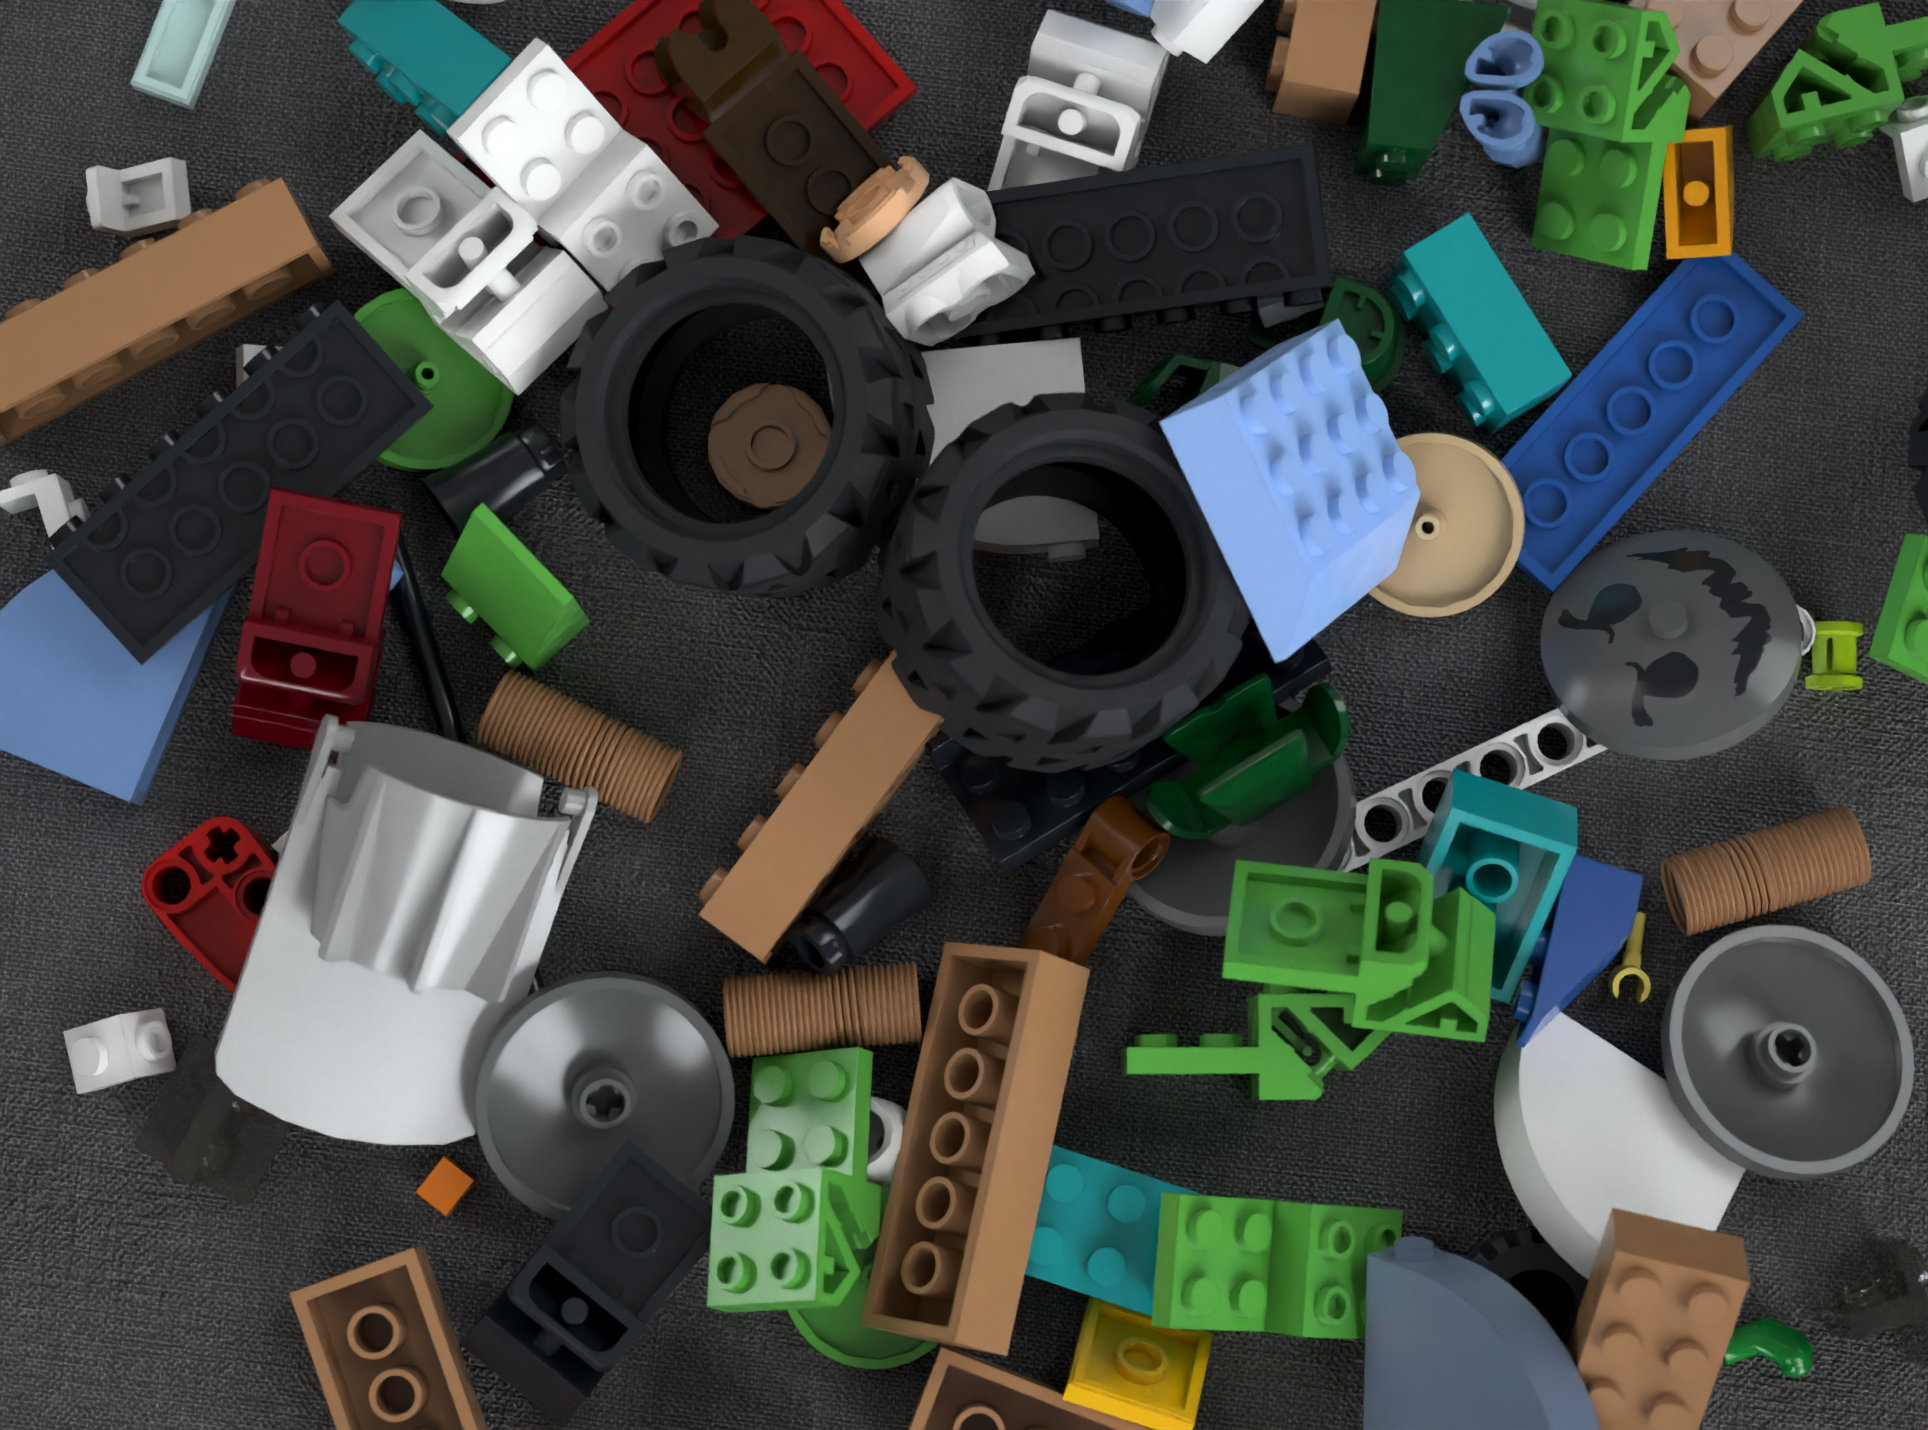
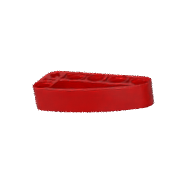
[141,816,278,994]

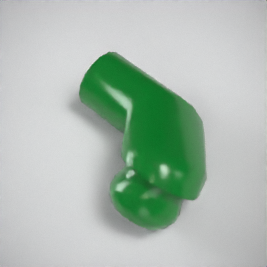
[1723,1317,1813,1378]

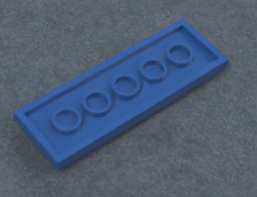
[1500,251,1804,595]

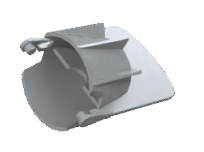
[215,714,598,1145]

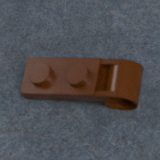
[1016,795,1170,967]

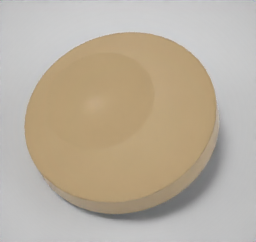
[1368,431,1525,617]

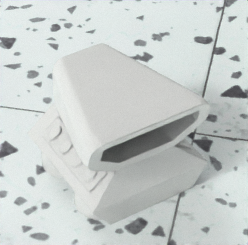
[858,177,1035,347]

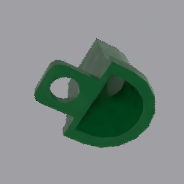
[1246,273,1406,395]

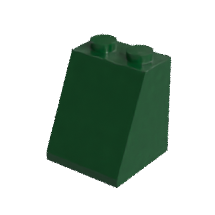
[1353,0,1509,186]

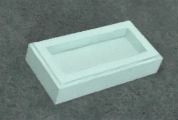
[130,0,236,110]

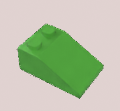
[441,503,591,674]

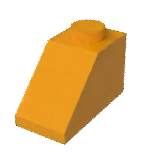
[1663,125,1735,259]

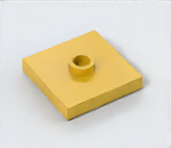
[1062,1296,1213,1430]

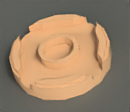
[820,156,930,264]
[708,383,832,510]

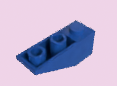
[1511,854,1644,1047]

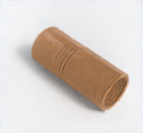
[476,669,683,824]
[1660,805,1872,937]
[723,961,922,1059]

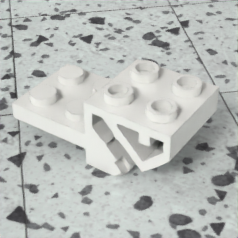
[987,9,1171,191]
[446,38,719,296]
[329,129,609,396]

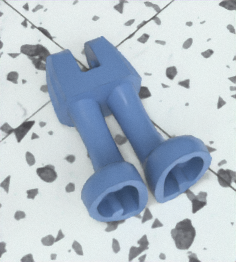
[1459,30,1546,169]

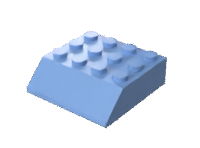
[1160,318,1421,663]

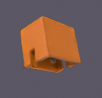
[415,1156,477,1216]

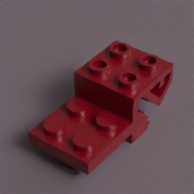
[232,486,404,756]

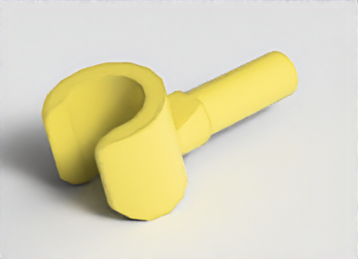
[1608,912,1651,1003]

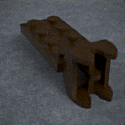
[654,0,923,296]

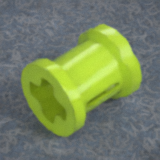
[1805,621,1863,691]

